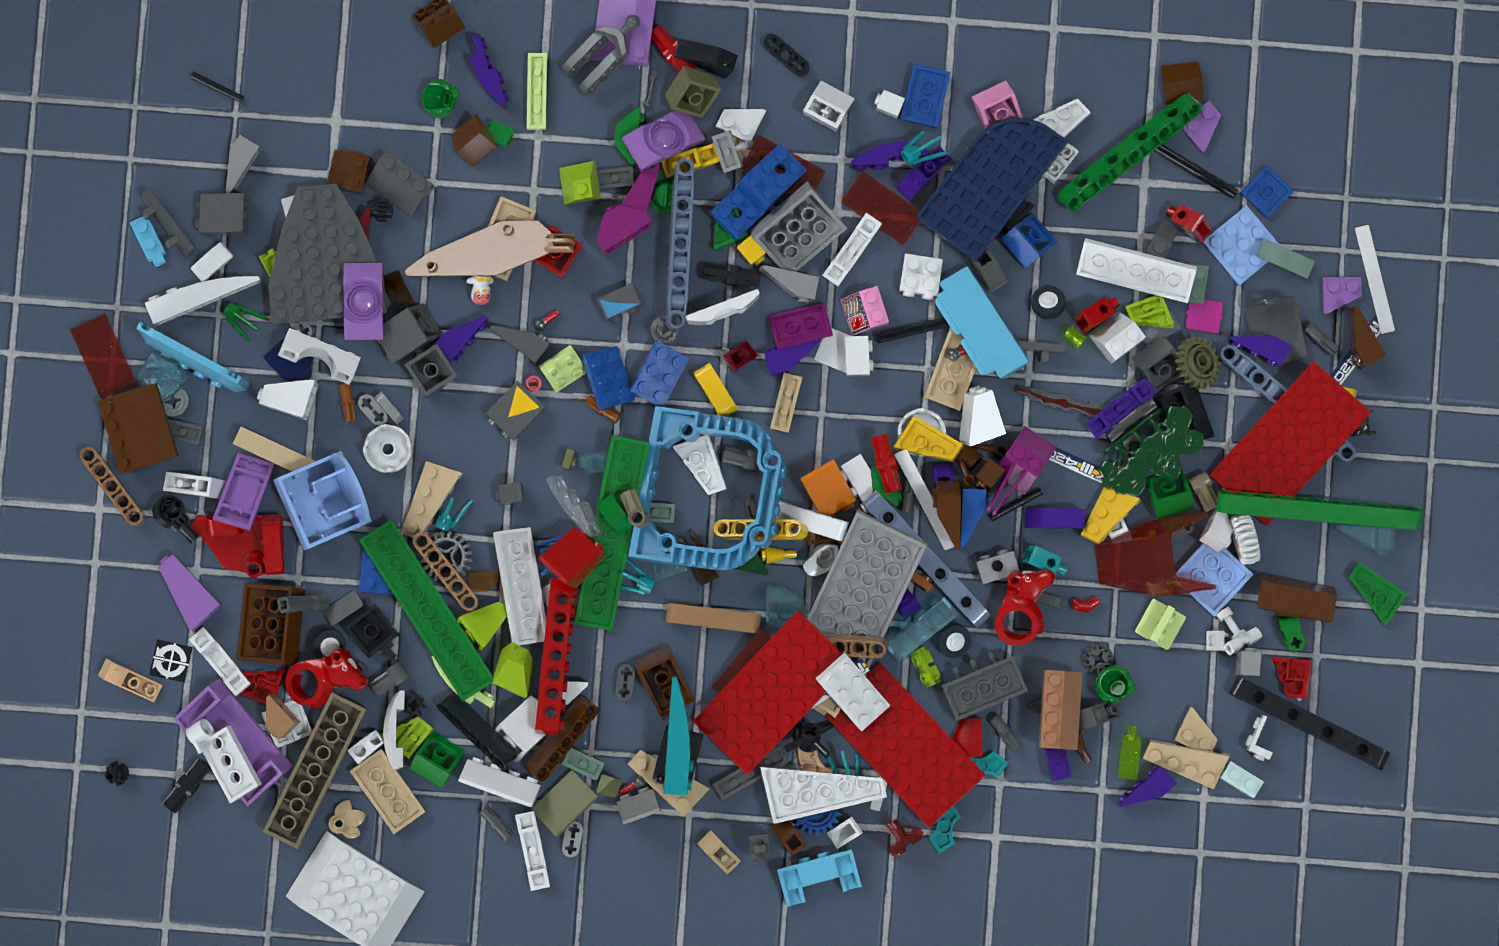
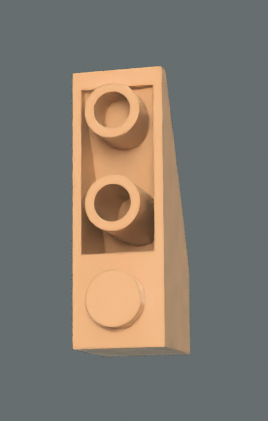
[98,658,162,702]

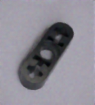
[764,34,810,77]

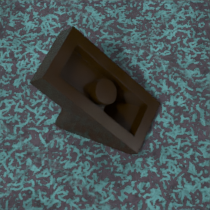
[384,270,415,312]

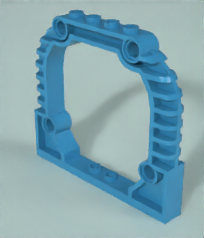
[628,406,787,571]

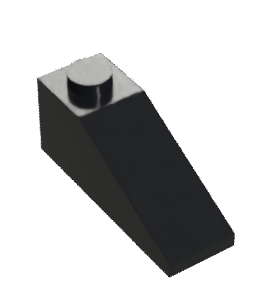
[674,39,738,79]

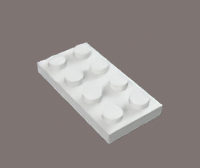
[816,653,890,731]

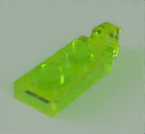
[1117,725,1141,780]

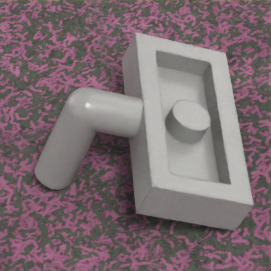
[712,130,753,173]

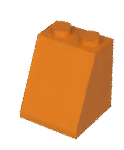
[800,459,856,518]

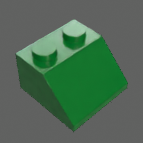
[1146,468,1194,519]
[409,731,465,788]

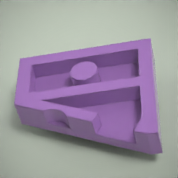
[1182,101,1221,154]
[1322,277,1362,315]

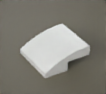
[261,701,312,748]

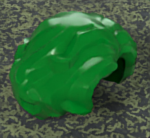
[422,79,459,118]
[1094,665,1136,704]

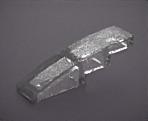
[546,476,603,537]

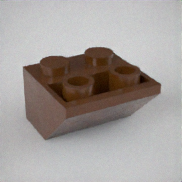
[412,0,466,48]

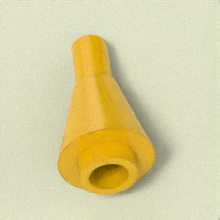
[760,547,797,565]

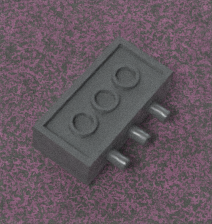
[941,651,1028,721]

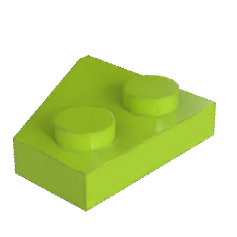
[1125,295,1174,328]
[381,717,434,759]

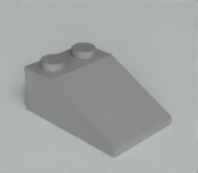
[617,787,661,825]

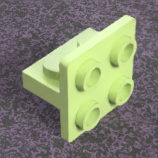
[539,345,587,392]
[1135,599,1186,650]

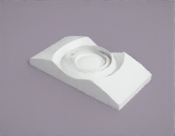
[686,289,759,325]

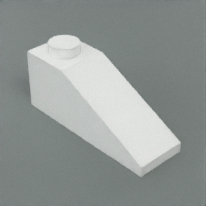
[163,472,226,499]

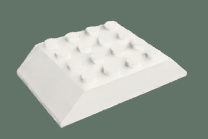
[286,831,425,946]

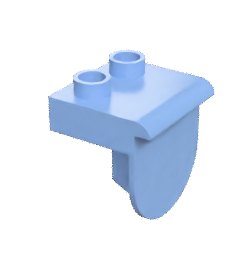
[273,451,372,550]

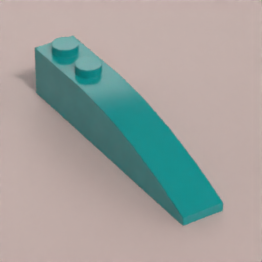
[664,676,694,796]

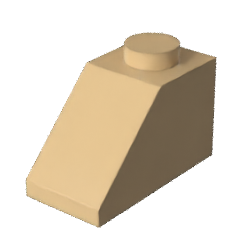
[697,830,741,875]

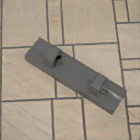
[141,188,195,258]
[1017,341,1065,363]

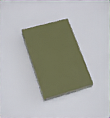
[531,770,599,838]

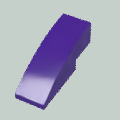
[1025,508,1085,529]

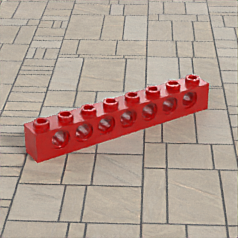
[535,579,577,735]

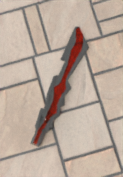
[1016,385,1106,418]

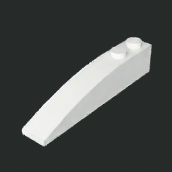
[145,276,262,326]

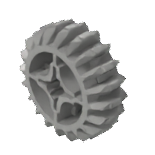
[421,531,472,583]

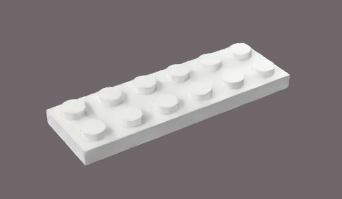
[1076,238,1197,303]
[493,527,546,646]

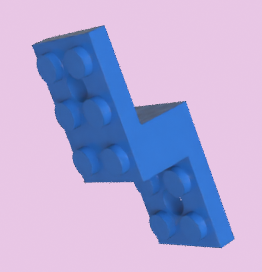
[709,144,807,240]

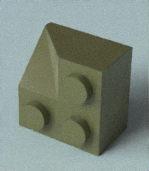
[665,66,721,118]

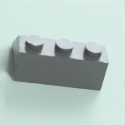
[366,150,434,217]

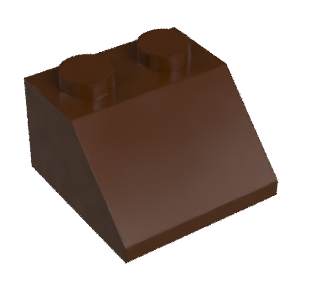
[327,150,372,195]

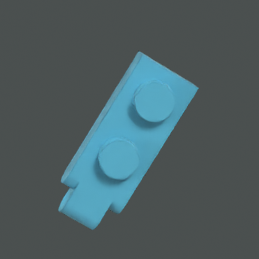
[130,216,166,267]

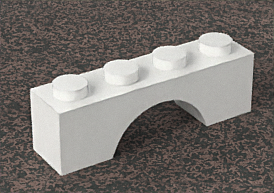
[278,328,361,385]

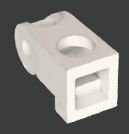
[347,730,384,765]

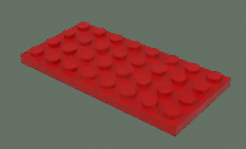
[1209,361,1371,526]
[693,610,843,775]
[825,663,986,828]

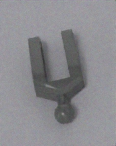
[562,15,640,96]

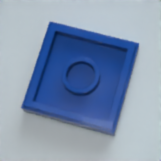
[1240,165,1294,219]

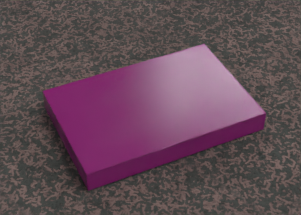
[768,302,833,350]

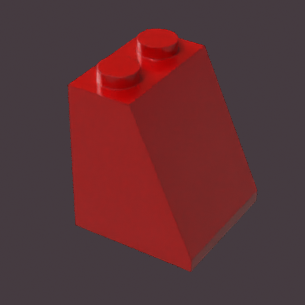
[539,526,607,588]

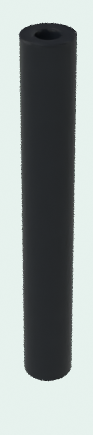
[190,71,245,103]
[989,488,1043,522]

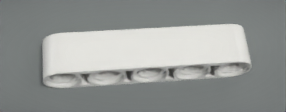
[776,500,849,541]

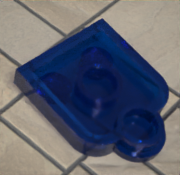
[263,337,314,382]

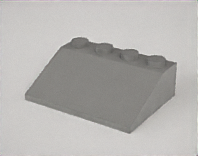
[749,181,847,272]

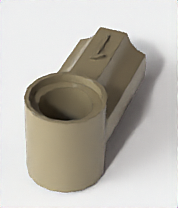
[1187,471,1217,512]
[620,489,650,528]

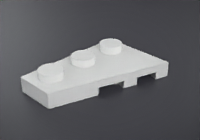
[672,435,727,495]

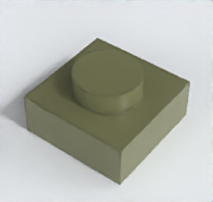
[562,448,578,470]

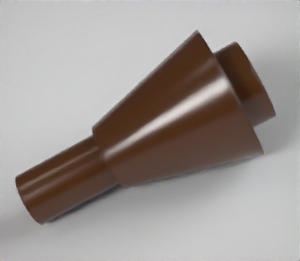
[1075,730,1092,763]

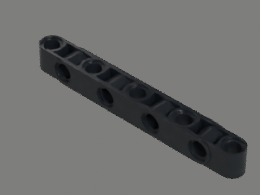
[1229,676,1391,771]

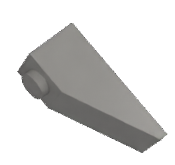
[226,135,262,194]
[759,265,819,303]

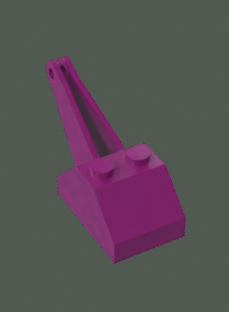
[597,163,660,257]
[986,426,1057,516]

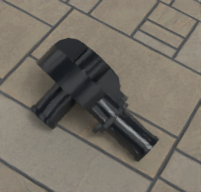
[152,495,200,544]

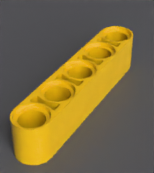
[714,519,808,540]

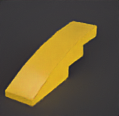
[661,137,743,178]

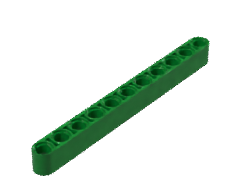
[1216,490,1424,530]

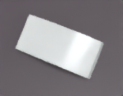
[1044,143,1079,184]
[190,242,234,282]

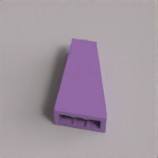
[159,554,222,631]

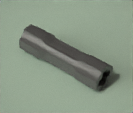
[1104,398,1159,445]
[277,593,330,613]

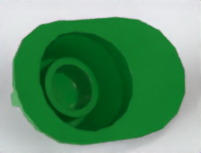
[651,169,681,214]

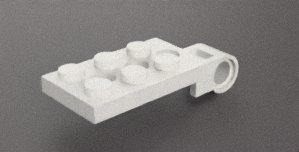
[186,719,262,803]

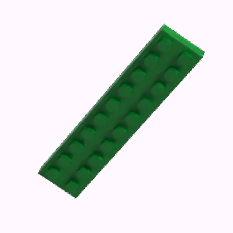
[574,435,650,631]
[359,519,493,702]

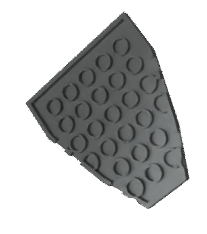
[268,184,387,325]

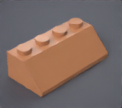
[1039,670,1082,750]

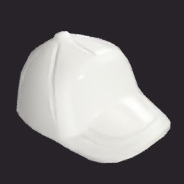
[803,543,839,576]

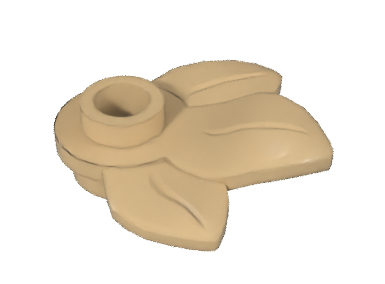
[328,800,366,839]

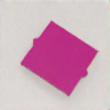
[1185,300,1223,334]

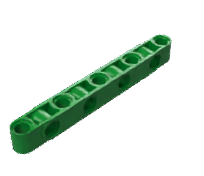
[1058,94,1202,211]

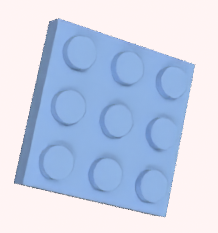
[1203,205,1280,286]
[1171,543,1253,617]

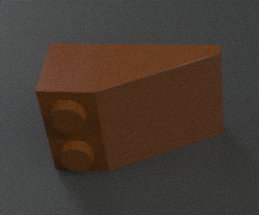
[1348,305,1386,370]
[932,481,961,550]
[634,645,695,717]

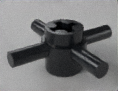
[784,721,834,758]

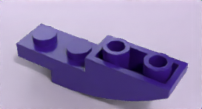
[469,33,509,108]
[850,141,927,171]

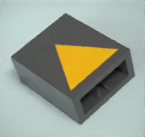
[486,380,546,441]

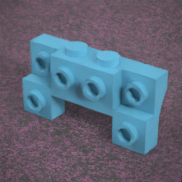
[777,849,862,907]

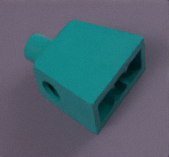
[1020,545,1068,576]

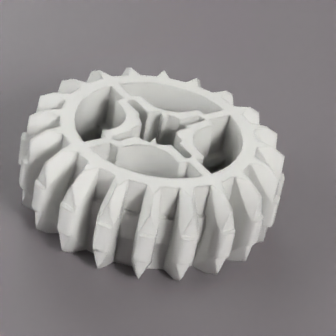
[1230,514,1261,565]

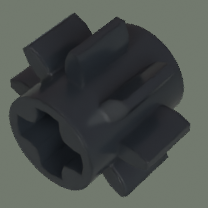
[372,198,393,222]
[404,694,427,718]
[105,761,129,786]

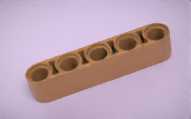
[80,447,146,526]
[413,533,479,611]
[666,603,761,634]
[824,634,889,658]

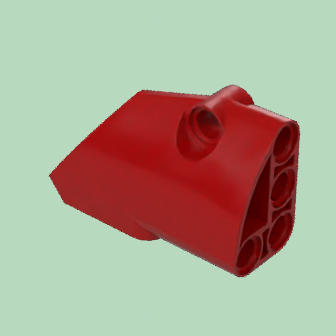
[191,514,285,578]

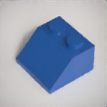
[1001,213,1058,268]

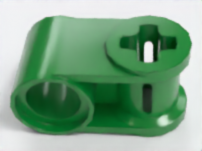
[1277,617,1305,653]

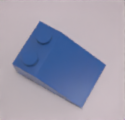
[960,489,989,549]

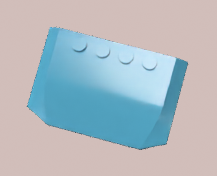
[136,322,250,392]

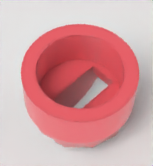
[525,376,541,392]

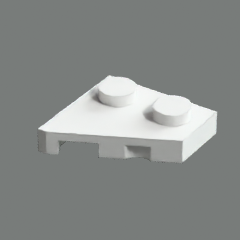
[716,109,766,142]

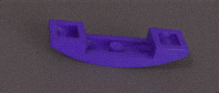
[1085,377,1156,439]

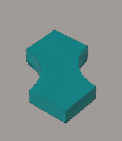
[969,751,1009,778]
[928,806,961,854]

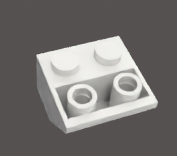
[803,81,855,132]

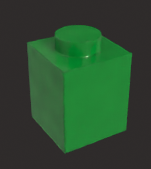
[486,120,515,149]

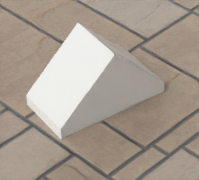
[827,816,863,849]

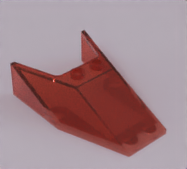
[1095,512,1217,597]

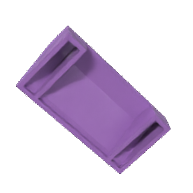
[591,0,656,67]
[174,679,294,807]

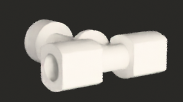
[1216,607,1262,655]

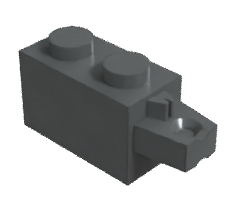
[749,833,771,863]

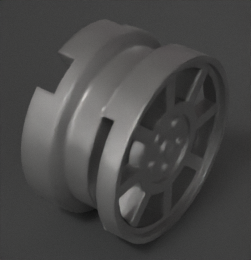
[651,316,678,344]

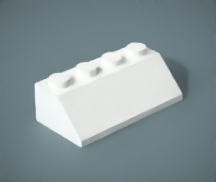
[458,757,541,807]

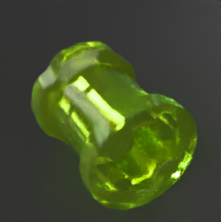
[1062,325,1087,350]

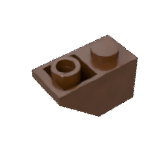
[974,459,1005,492]
[769,820,807,856]

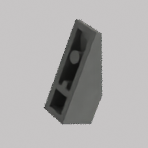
[490,325,550,364]

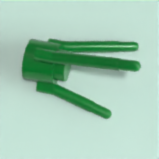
[223,302,269,340]

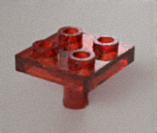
[887,819,924,857]

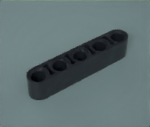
[437,692,518,770]

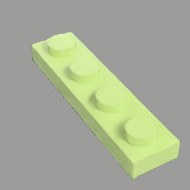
[527,53,547,130]

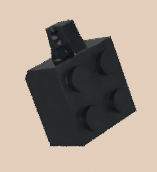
[344,604,400,661]

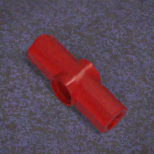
[651,24,697,73]
[871,434,902,494]

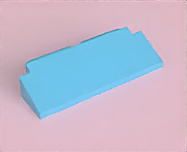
[935,266,1030,379]

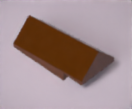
[1257,573,1337,623]

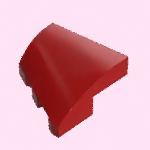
[1272,657,1312,699]
[239,669,285,706]
[952,718,983,757]

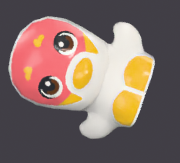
[466,276,493,305]

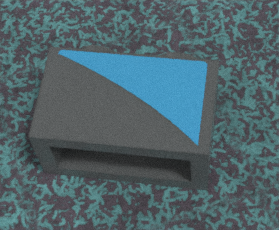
[597,283,642,323]

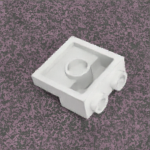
[899,254,943,300]

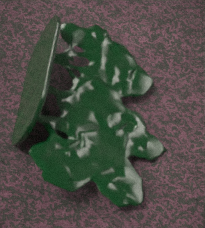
[1100,405,1204,496]

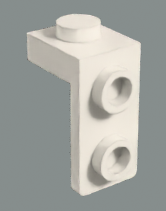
[1245,715,1273,762]

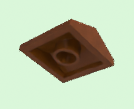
[1161,61,1203,104]
[452,114,498,166]

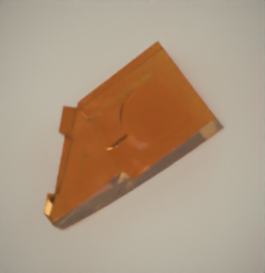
[467,571,501,592]

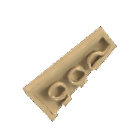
[401,461,463,540]

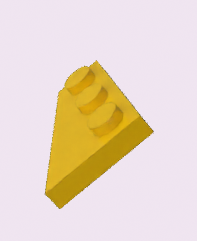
[894,416,963,462]
[1081,486,1141,544]

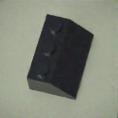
[1154,384,1215,441]

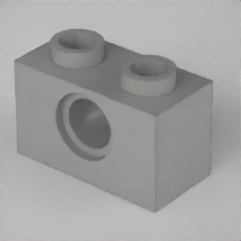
[976,549,1019,585]
[1236,648,1261,676]

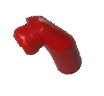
[1071,596,1101,613]

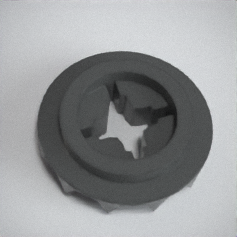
[1082,644,1114,674]

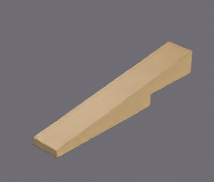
[233,427,316,471]

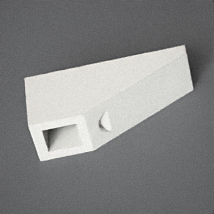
[841,454,873,516]

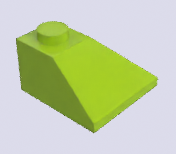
[559,161,601,206]
[492,642,536,698]

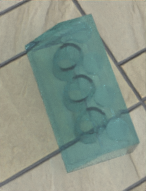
[885,596,959,663]

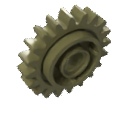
[1175,336,1222,390]

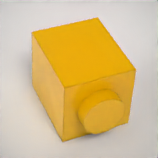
[737,235,766,267]

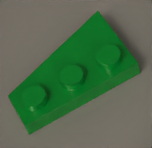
[1348,562,1407,626]

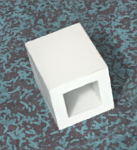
[874,90,905,119]

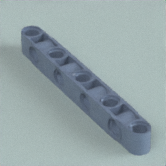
[666,158,694,330]
[1219,345,1356,463]
[862,491,991,628]

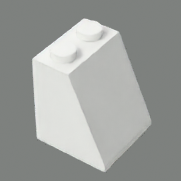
[1088,311,1146,365]
[257,380,319,420]
[959,386,1006,446]
[495,695,554,763]

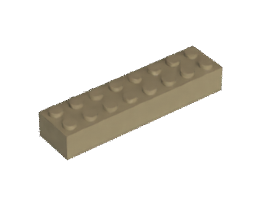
[263,692,368,849]

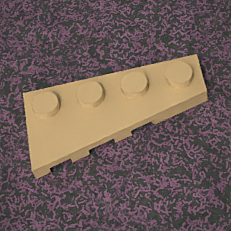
[1143,740,1230,789]
[628,750,710,817]

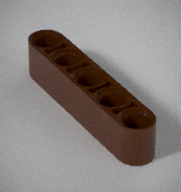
[526,696,598,781]

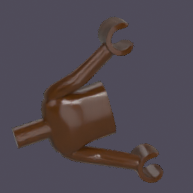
[953,438,1006,489]

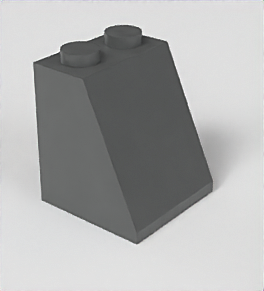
[196,193,249,236]
[377,303,443,364]

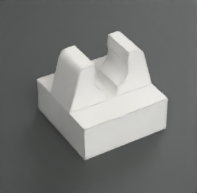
[1206,631,1229,651]

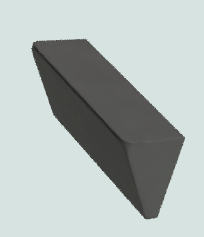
[323,590,365,627]

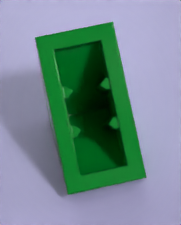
[596,493,633,535]

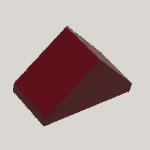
[723,341,758,374]

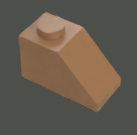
[266,694,301,739]

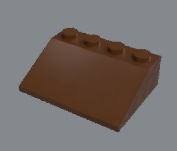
[98,383,179,475]
[237,584,305,665]

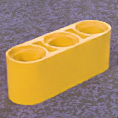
[693,363,738,417]

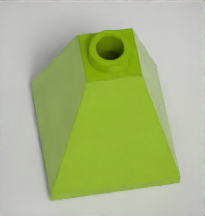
[457,601,507,654]

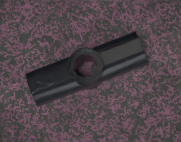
[702,263,761,287]
[162,758,211,814]

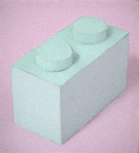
[1219,761,1264,798]

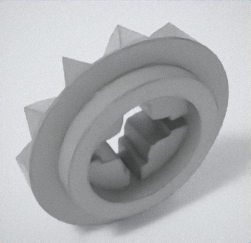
[160,386,189,416]

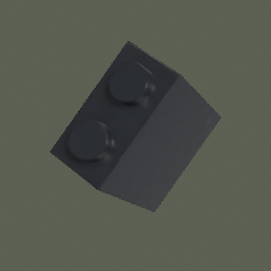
[653,724,704,784]

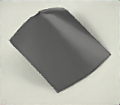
[1245,296,1307,366]

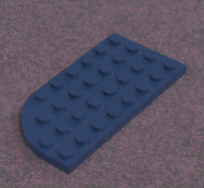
[915,118,1069,262]

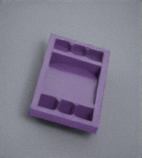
[622,111,706,171]
[343,263,383,340]
[213,453,274,531]

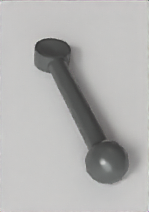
[644,70,659,109]

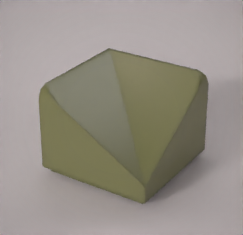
[596,774,622,798]

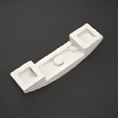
[822,213,882,286]
[189,627,251,696]
[383,690,405,770]
[515,811,550,891]

